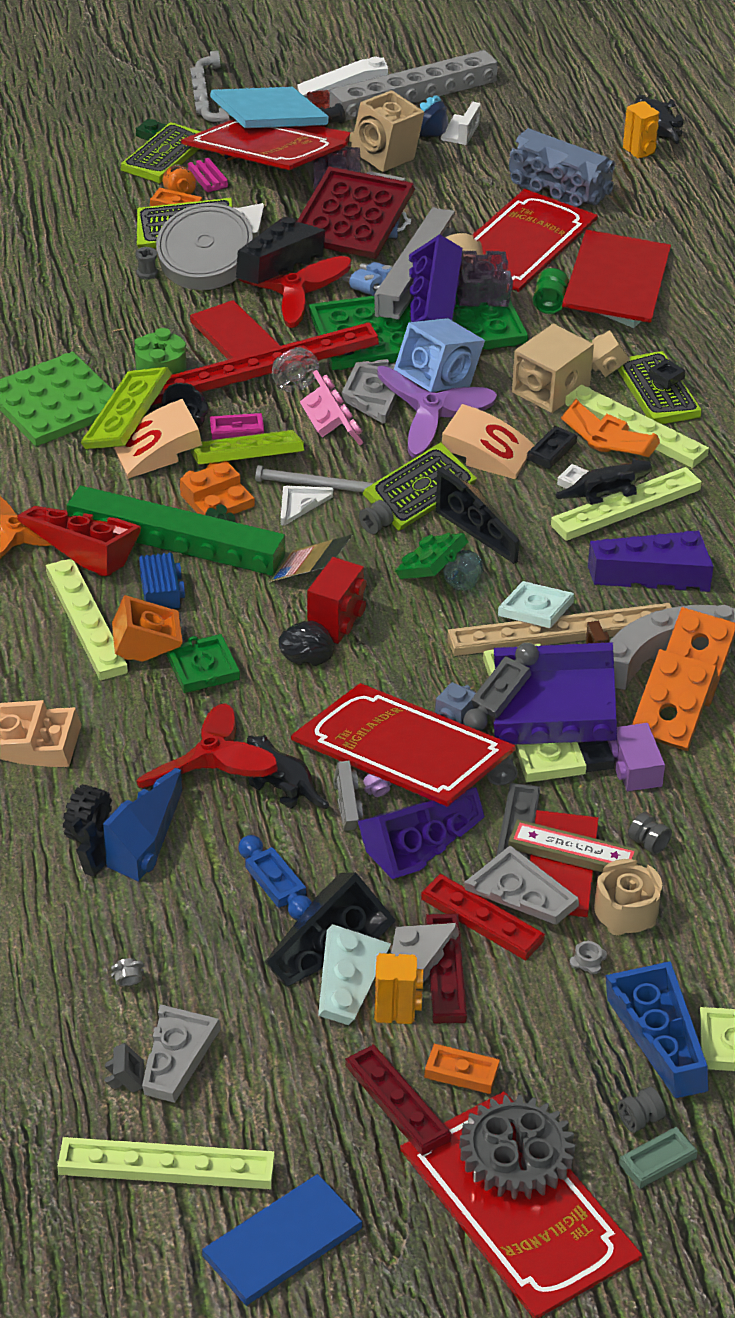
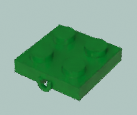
[395,533,469,579]
[166,634,240,693]

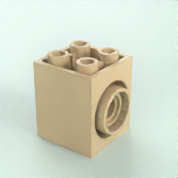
[351,90,425,172]
[512,324,594,413]

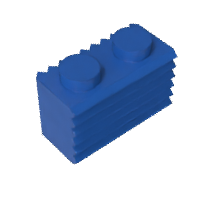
[139,552,185,609]

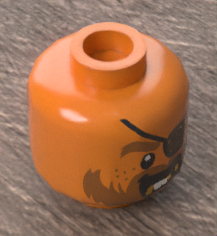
[162,165,196,194]

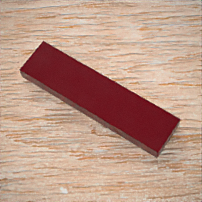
[426,914,467,1024]
[345,1044,451,1156]

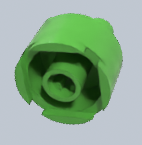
[134,328,187,375]

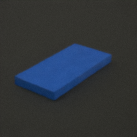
[202,1174,362,1306]

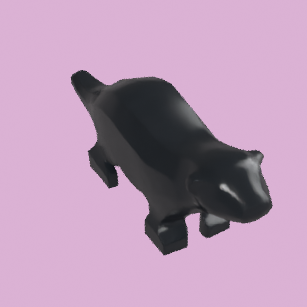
[634,94,683,144]
[555,457,652,505]
[247,735,329,809]

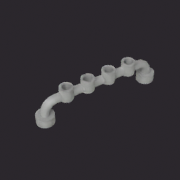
[190,50,229,124]

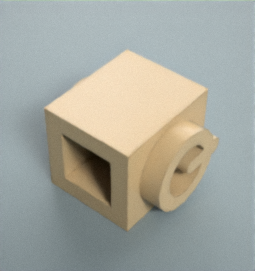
[591,330,630,377]

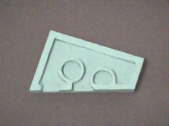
[318,924,391,1025]

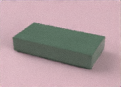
[619,1127,698,1189]

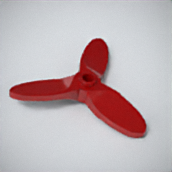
[239,256,352,328]
[136,703,278,788]

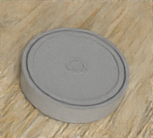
[156,203,254,290]

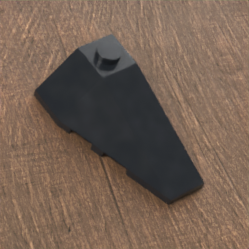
[436,467,519,564]
[265,872,396,986]

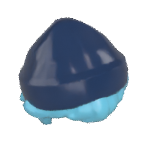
[419,95,448,137]

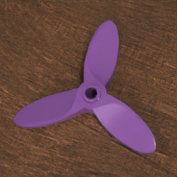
[377,366,497,458]

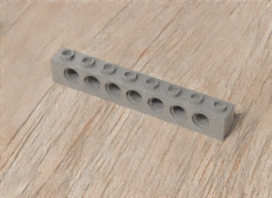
[330,50,498,121]

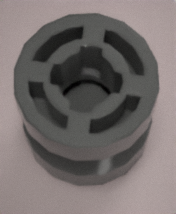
[487,753,518,785]
[628,812,672,855]
[617,1087,666,1133]

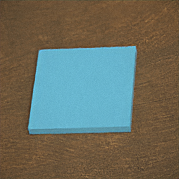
[210,87,329,128]

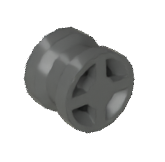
[359,500,393,534]

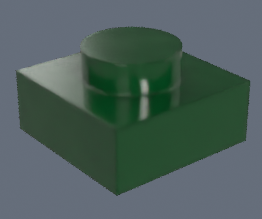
[135,119,166,140]

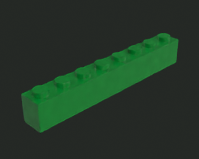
[67,485,285,576]

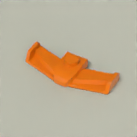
[561,399,660,457]

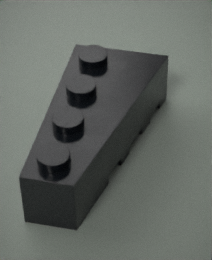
[236,217,325,284]

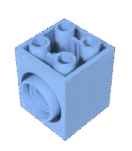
[394,318,485,392]

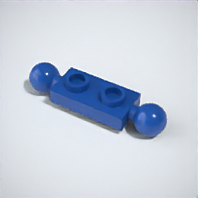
[238,835,312,921]

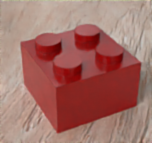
[307,557,366,644]

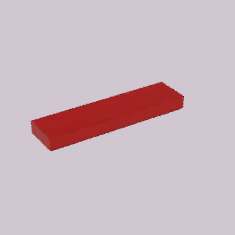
[421,873,545,961]

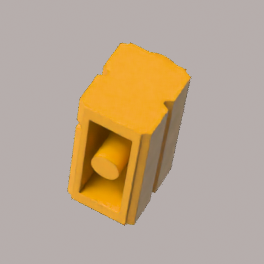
[623,101,659,158]
[374,953,423,1024]

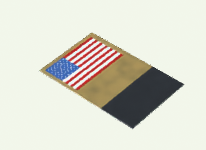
[269,534,353,582]

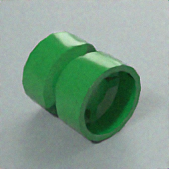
[533,268,569,314]

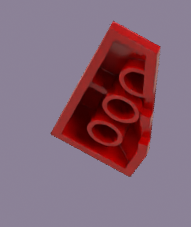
[17,506,141,576]

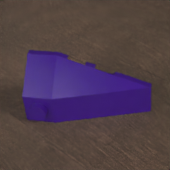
[358,787,485,879]

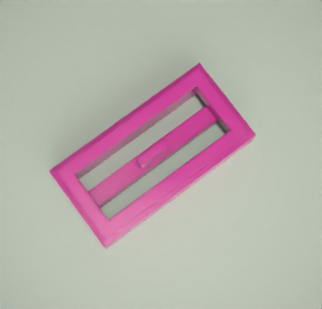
[188,158,228,193]
[210,413,264,440]

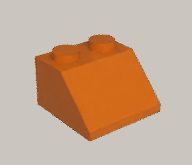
[112,595,183,662]

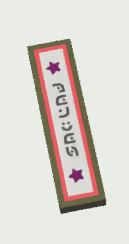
[508,819,639,872]

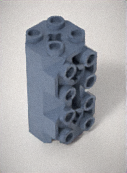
[509,128,616,207]

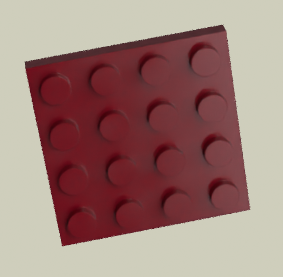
[297,166,415,259]

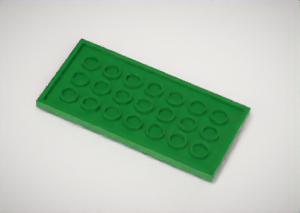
[309,279,528,370]

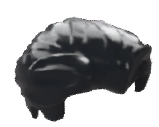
[162,383,209,428]
[278,621,334,666]

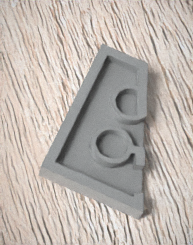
[464,846,579,925]
[142,1004,221,1103]

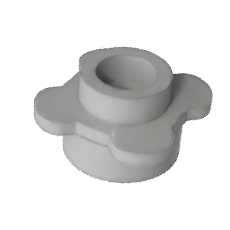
[569,941,607,974]
[111,958,144,986]

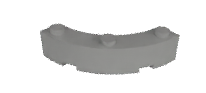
[609,605,735,690]

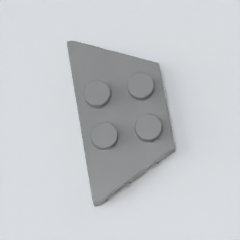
[342,359,398,423]

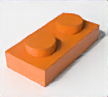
[150,188,203,206]
[424,1043,500,1094]

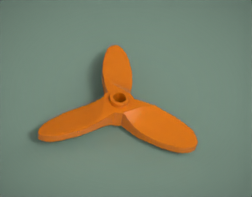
[0,496,53,559]

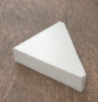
[281,486,333,526]

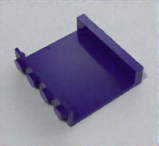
[494,642,617,745]

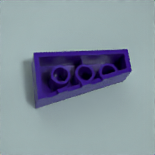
[409,234,463,322]
[588,531,714,592]

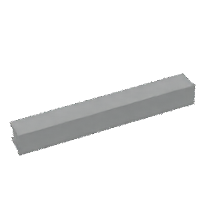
[374,207,455,319]

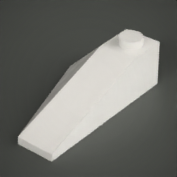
[297,57,388,99]

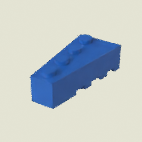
[605,961,708,1098]

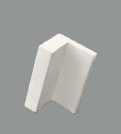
[441,102,481,145]

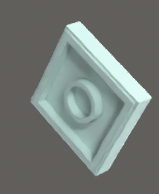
[498,581,574,628]

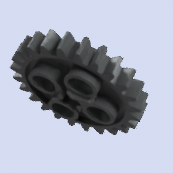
[459,1095,575,1199]

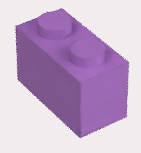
[608,723,665,791]

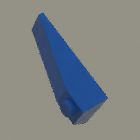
[103,768,182,882]

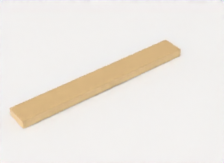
[447,603,672,656]

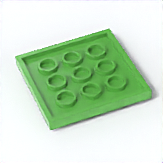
[0,351,114,447]

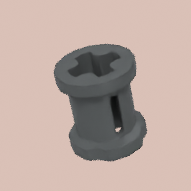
[135,247,158,280]

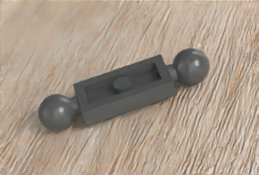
[463,643,539,731]

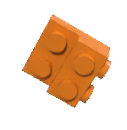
[180,461,255,515]

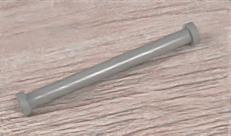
[255,465,373,493]

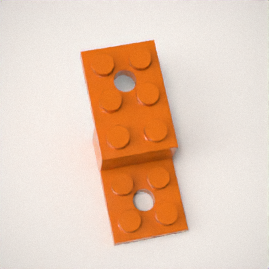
[632,607,735,751]

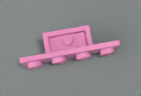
[300,370,364,446]

